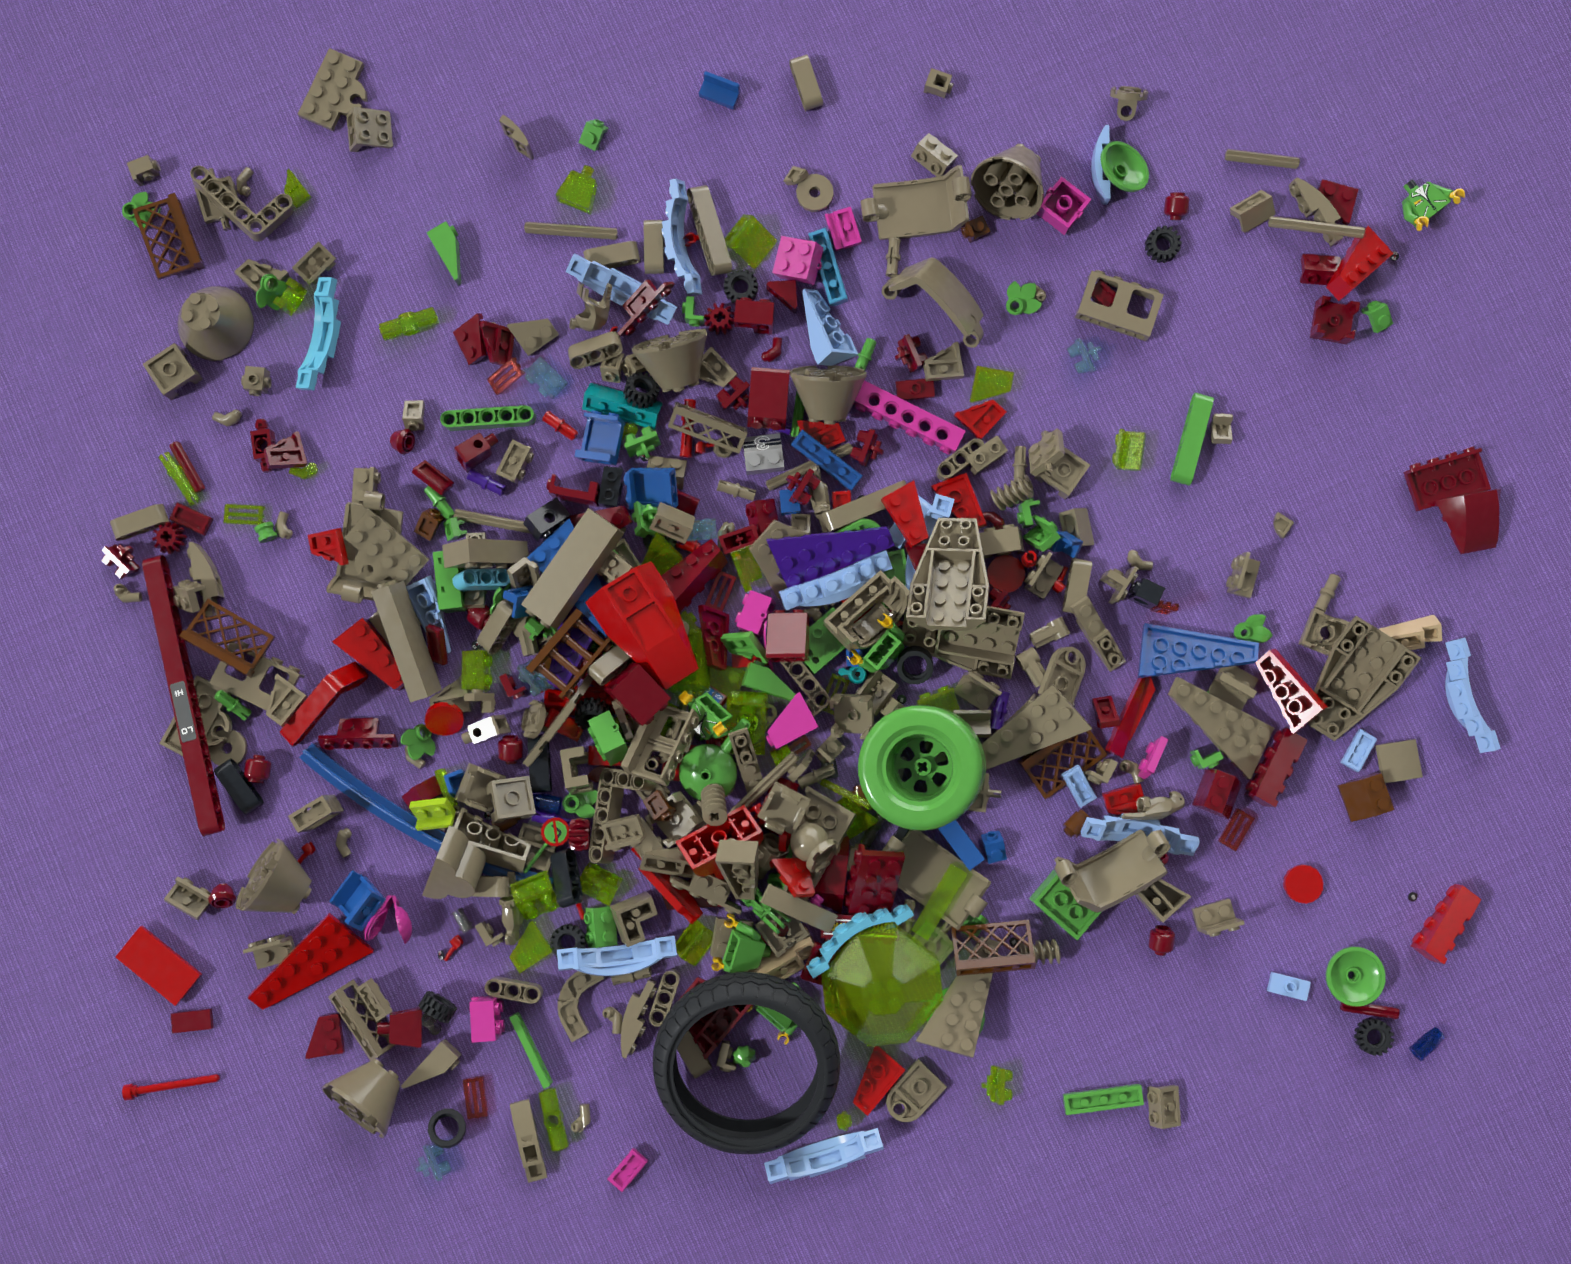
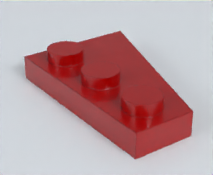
[931,473,987,529]
[881,480,928,548]
[853,1044,906,1116]

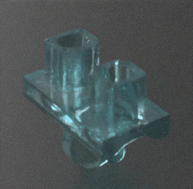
[1067,338,1102,374]
[517,659,552,696]
[415,1144,451,1182]

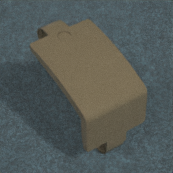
[860,165,971,240]
[882,258,984,348]
[326,491,403,604]
[1054,829,1171,912]
[882,830,991,930]

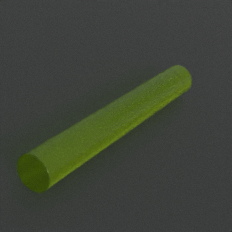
[820,779,872,809]

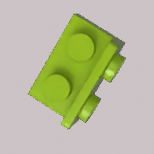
[409,797,456,831]

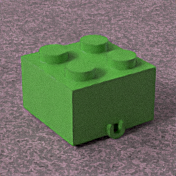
[587,710,628,766]

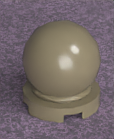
[790,823,840,873]

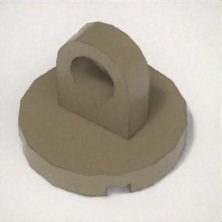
[1110,86,1148,121]
[521,700,549,739]

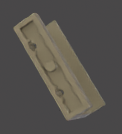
[1075,270,1164,341]
[209,641,305,711]
[621,706,699,786]

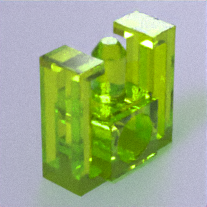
[273,277,307,316]

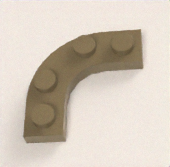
[558,971,605,1042]

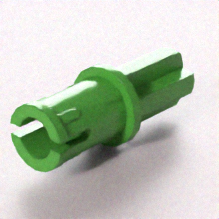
[855,338,876,370]
[424,486,455,520]
[214,690,251,720]
[720,718,751,753]

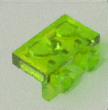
[1112,429,1146,471]
[461,650,493,691]
[916,685,960,712]
[580,862,623,906]

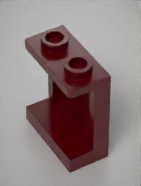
[546,474,600,507]

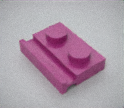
[825,207,862,252]
[1138,736,1168,779]

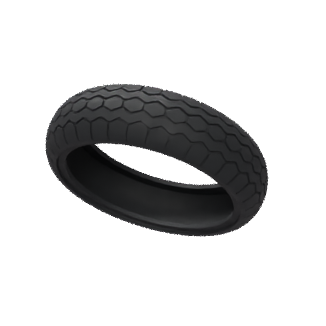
[653,972,840,1154]

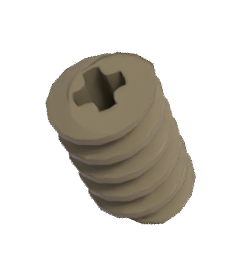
[990,474,1034,510]
[700,784,728,826]
[1018,939,1061,965]

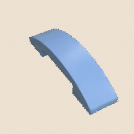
[1091,125,1110,205]

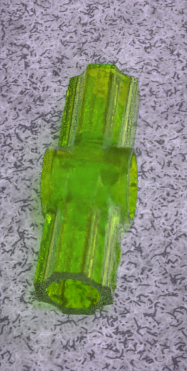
[379,307,439,341]
[538,1088,569,1151]

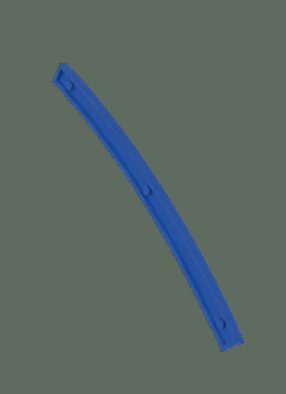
[299,743,554,897]

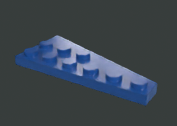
[527,519,608,638]
[1138,623,1259,678]

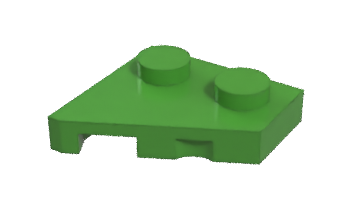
[720,631,769,663]

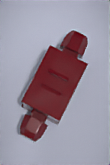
[250,419,276,473]

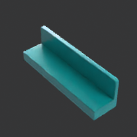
[582,383,663,430]

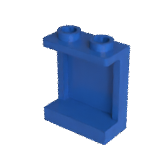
[574,410,625,466]
[624,468,679,510]
[329,870,386,931]

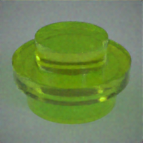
[837,1111,852,1131]

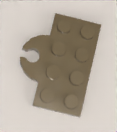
[298,48,367,131]
[344,509,430,586]
[159,675,232,756]

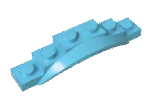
[296,277,341,390]
[806,904,914,978]

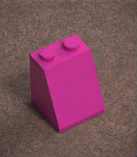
[766,692,818,749]

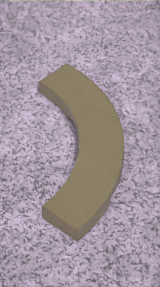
[523,674,594,767]

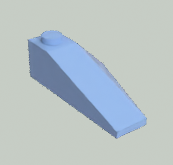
[802,288,858,366]

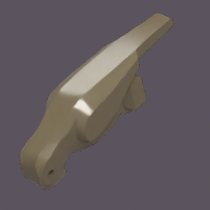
[808,465,830,533]
[1121,791,1185,820]
[499,871,524,945]

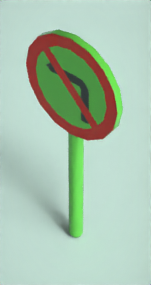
[523,817,569,874]

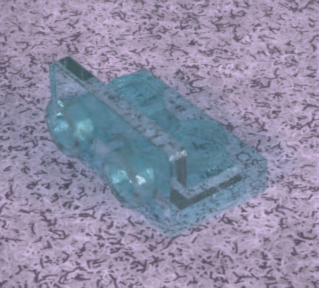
[523,356,568,400]
[679,518,717,542]

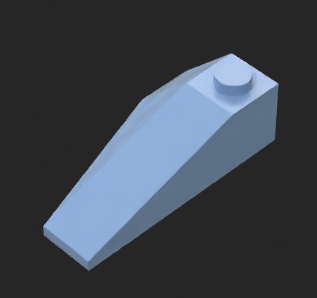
[406,575,451,653]

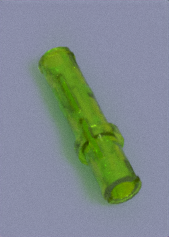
[158,452,201,506]

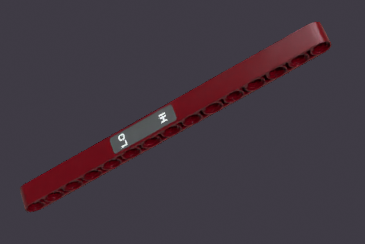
[142,554,225,837]

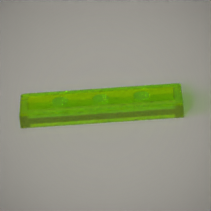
[911,863,968,941]

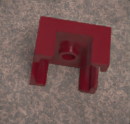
[1310,295,1360,345]

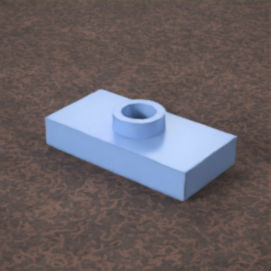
[1340,729,1377,772]
[1061,765,1097,808]
[1267,972,1311,1001]

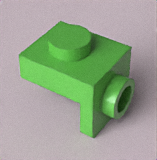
[578,119,609,151]
[682,296,705,327]
[1361,301,1393,333]
[1017,498,1040,528]
[1190,750,1223,769]

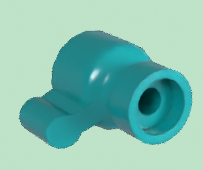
[838,666,867,684]

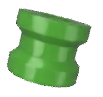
[254,522,278,543]

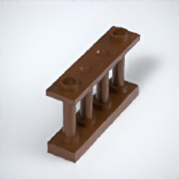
[526,608,614,700]

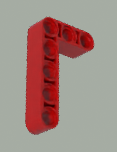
[279,661,369,747]

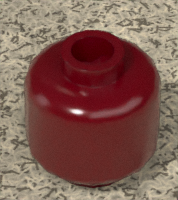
[1164,192,1190,220]
[467,604,491,630]
[498,735,523,764]
[244,755,271,784]
[1149,925,1175,956]

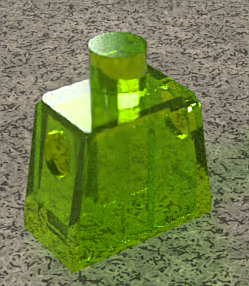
[555,165,598,214]

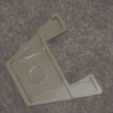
[749,520,809,599]

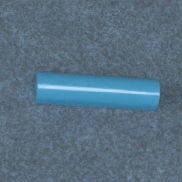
[808,227,848,306]

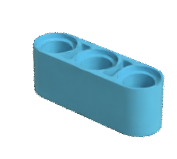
[453,569,510,591]

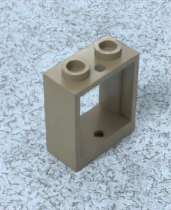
[288,794,344,833]

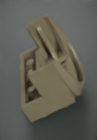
[824,570,910,652]

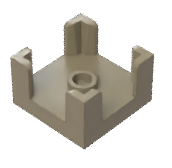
[143,343,203,400]
[1034,447,1090,499]
[830,693,874,739]
[560,746,594,795]
[486,776,536,824]
[645,791,704,848]

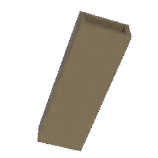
[521,508,624,629]
[371,579,442,703]

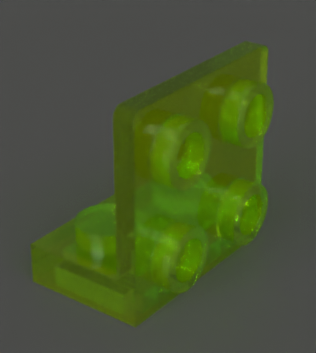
[724,214,777,269]
[510,870,560,920]

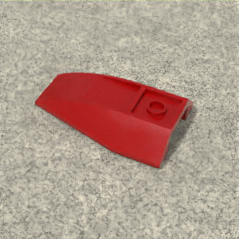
[585,561,699,690]

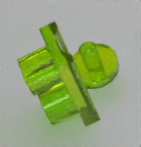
[981,1065,1013,1105]

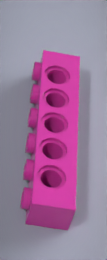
[853,381,965,455]

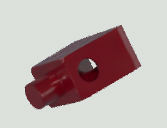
[454,433,499,473]
[377,1007,422,1048]

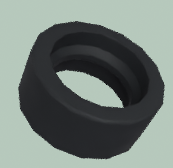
[897,646,933,685]
[428,1109,466,1148]

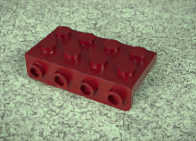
[1403,446,1491,512]
[843,844,905,915]

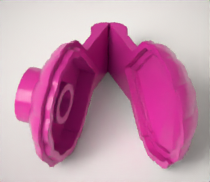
[364,895,412,944]

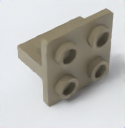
[1099,566,1138,604]
[1208,666,1258,710]

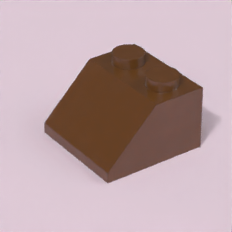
[1337,773,1395,822]

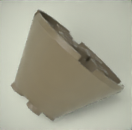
[971,144,1044,221]
[177,286,254,361]
[632,329,707,392]
[790,365,867,424]
[236,838,312,914]
[322,1058,400,1138]

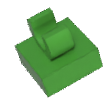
[443,517,467,541]

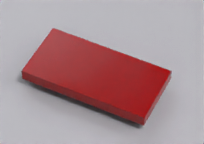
[115,926,202,1006]

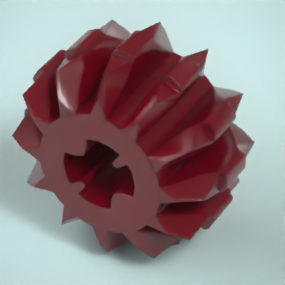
[704,303,735,336]
[152,521,188,554]
[569,818,591,851]

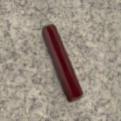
[169,441,205,493]
[1340,1002,1400,1019]

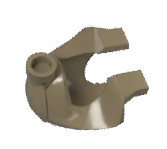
[569,282,612,332]

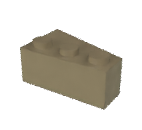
[1135,879,1192,923]

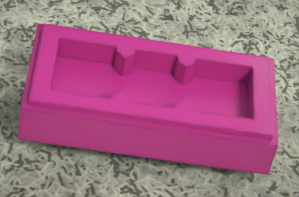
[607,1147,648,1192]

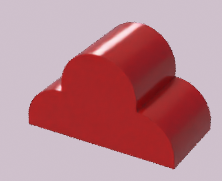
[675,805,763,880]

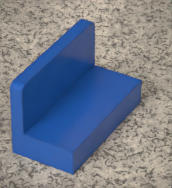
[699,71,740,110]
[503,585,533,619]

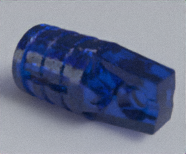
[533,794,562,814]
[1409,1027,1445,1061]

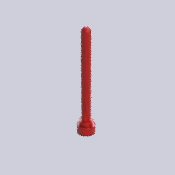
[122,1074,220,1101]

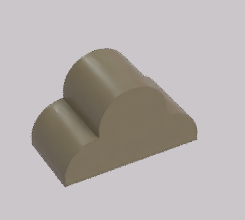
[422,826,487,899]

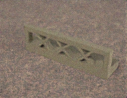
[668,402,748,454]
[328,979,396,1061]

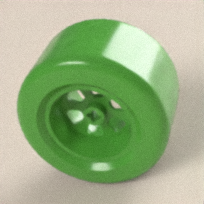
[858,705,986,831]

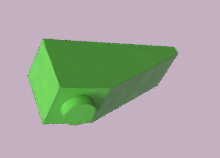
[426,221,461,285]
[741,660,796,701]

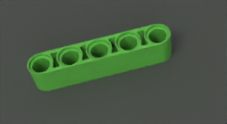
[1170,392,1214,486]
[440,405,536,431]

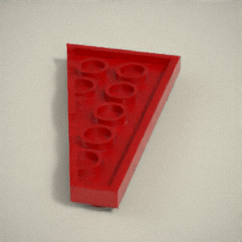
[248,913,374,1010]

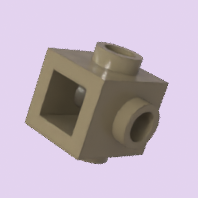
[241,366,271,396]

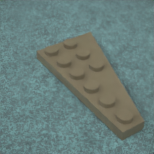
[1168,677,1274,780]
[982,684,1092,770]
[784,786,857,901]
[915,937,1000,1058]

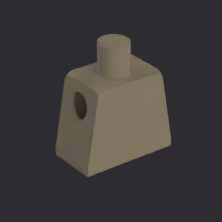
[461,714,511,744]

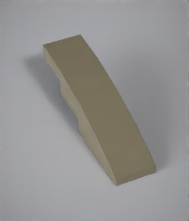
[760,884,838,933]

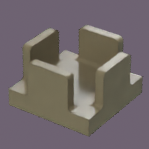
[454,763,506,812]
[757,781,811,835]

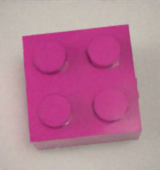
[1036,176,1091,235]
[772,236,824,285]
[735,590,776,638]
[469,996,505,1043]

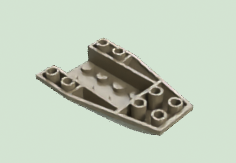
[906,518,989,631]
[902,606,1025,679]
[1308,615,1421,741]

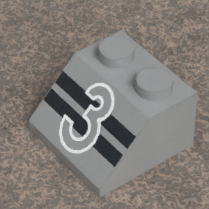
[743,433,784,475]

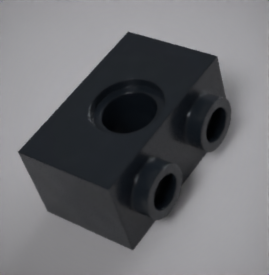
[598,466,625,508]
[523,497,571,541]
[1128,578,1165,609]

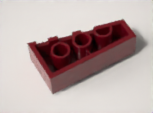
[661,539,728,615]
[1244,728,1307,807]

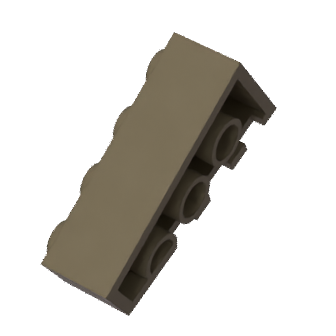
[979,524,1025,559]
[442,538,529,569]
[454,807,531,873]
[715,839,759,900]

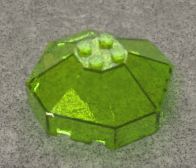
[821,922,943,1047]

